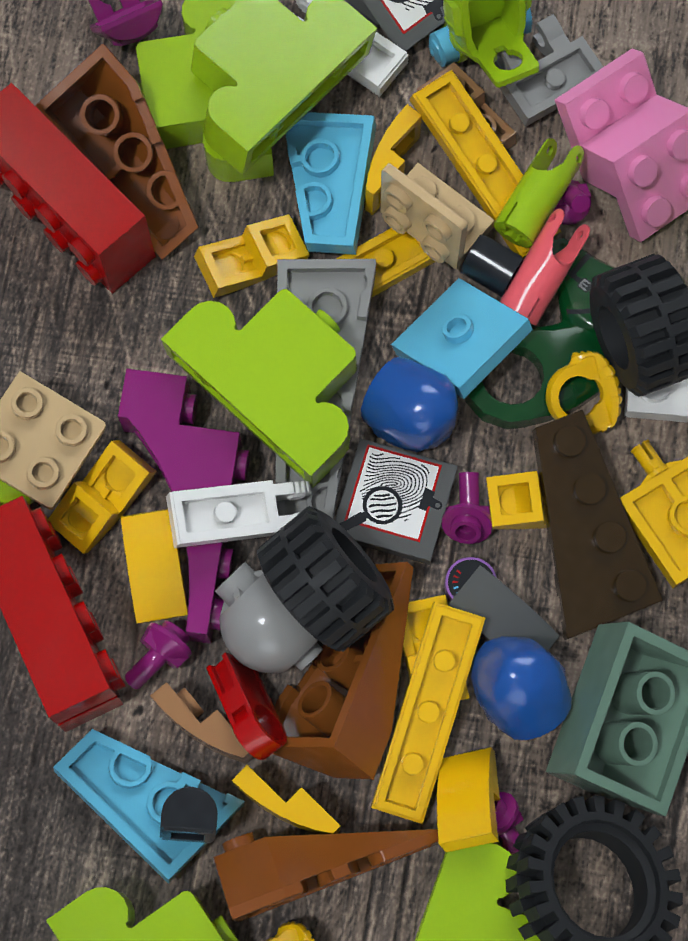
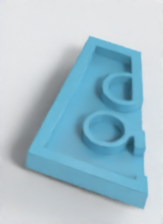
[285,112,377,255]
[53,729,245,884]

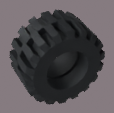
[590,254,688,397]
[257,506,394,652]

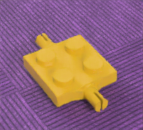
[620,439,688,589]

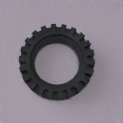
[505,795,683,941]

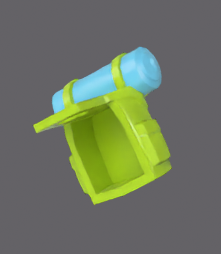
[429,0,539,88]

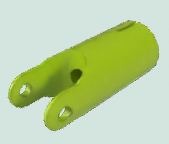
[494,138,584,248]

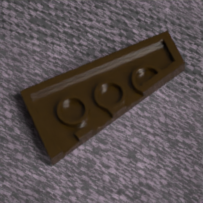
[532,410,663,640]

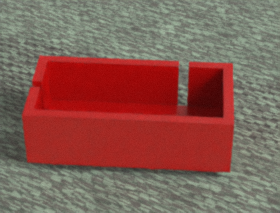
[0,82,156,294]
[0,496,126,732]

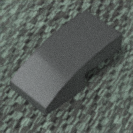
[447,565,559,651]

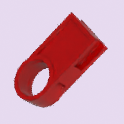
[206,652,287,760]

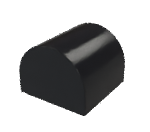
[460,234,523,297]
[160,787,218,843]

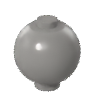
[215,562,323,674]

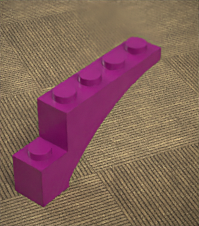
[118,368,250,644]

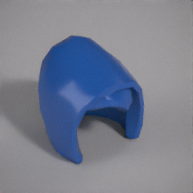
[361,357,459,452]
[471,636,572,740]

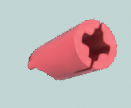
[500,209,590,326]

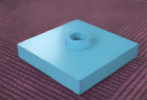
[391,278,533,399]

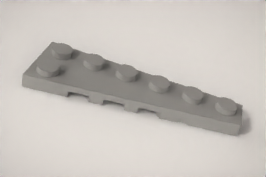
[275,259,376,519]

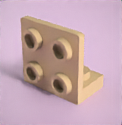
[380,163,494,270]
[0,371,106,510]

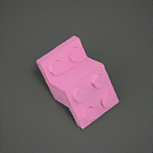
[555,48,688,242]

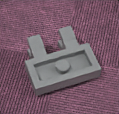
[495,14,603,127]

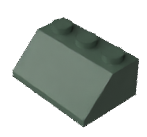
[545,622,688,816]

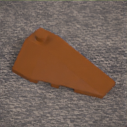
[35,43,199,260]
[273,562,413,780]
[213,829,439,922]

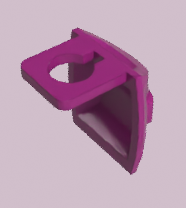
[88,0,163,46]

